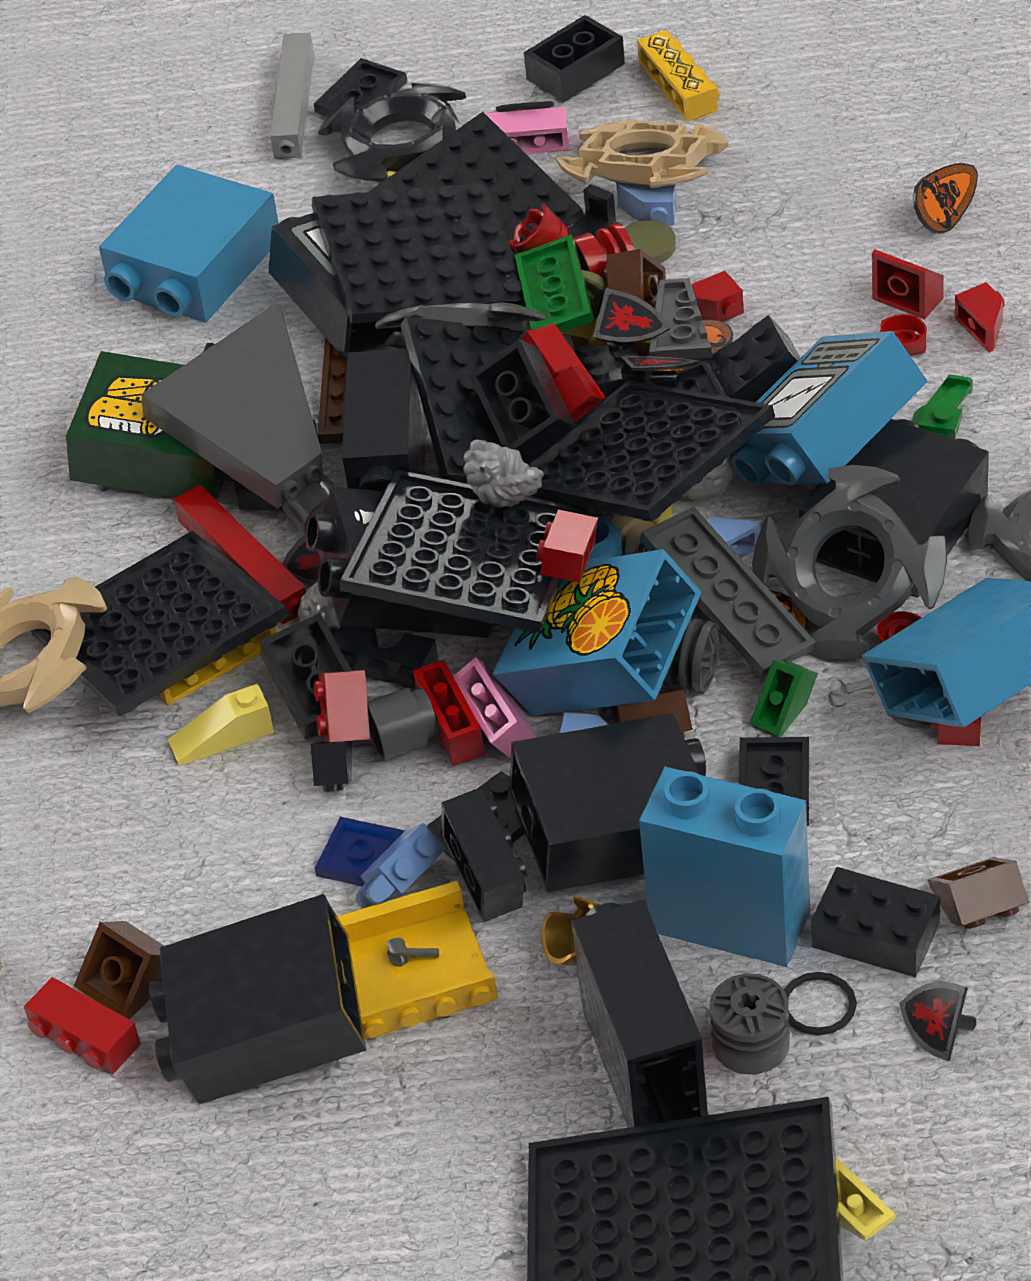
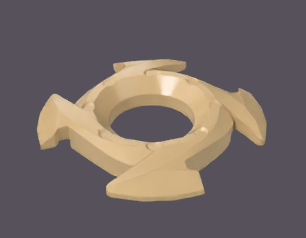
[556,120,729,189]
[0,577,107,713]

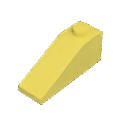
[168,683,274,766]
[835,1157,896,1241]

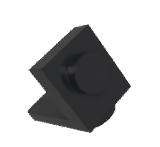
[568,184,616,237]

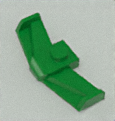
[911,375,973,440]

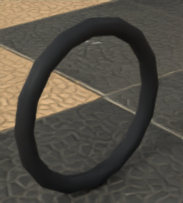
[496,101,554,112]
[784,972,857,1035]

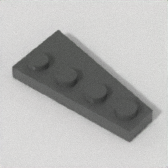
[649,278,713,359]

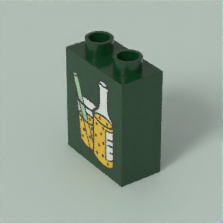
[66,351,234,500]

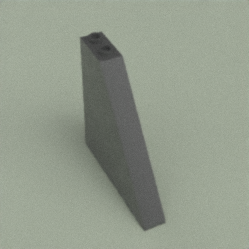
[141,303,323,509]

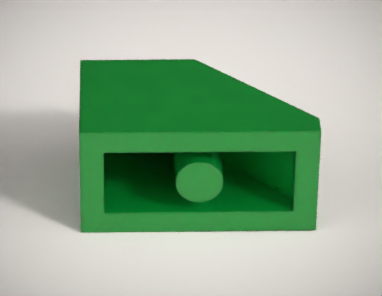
[749,660,818,736]

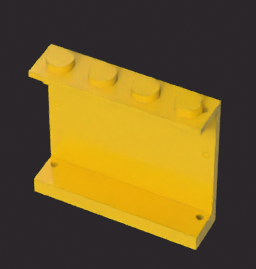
[337,880,498,1039]

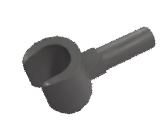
[387,937,439,966]

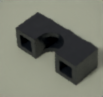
[334,626,439,688]

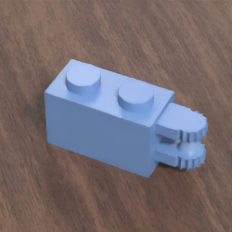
[355,823,446,908]

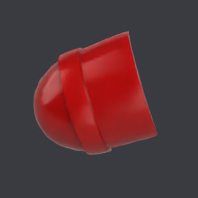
[509,203,568,254]

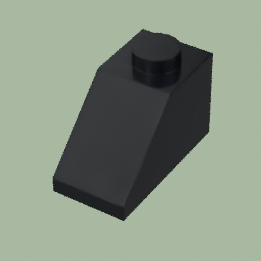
[311,740,352,792]

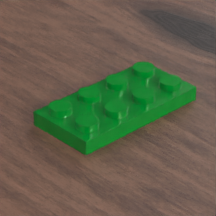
[515,235,594,333]

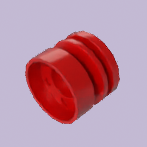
[573,223,635,280]

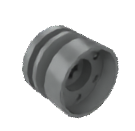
[662,619,720,692]
[709,973,790,1075]

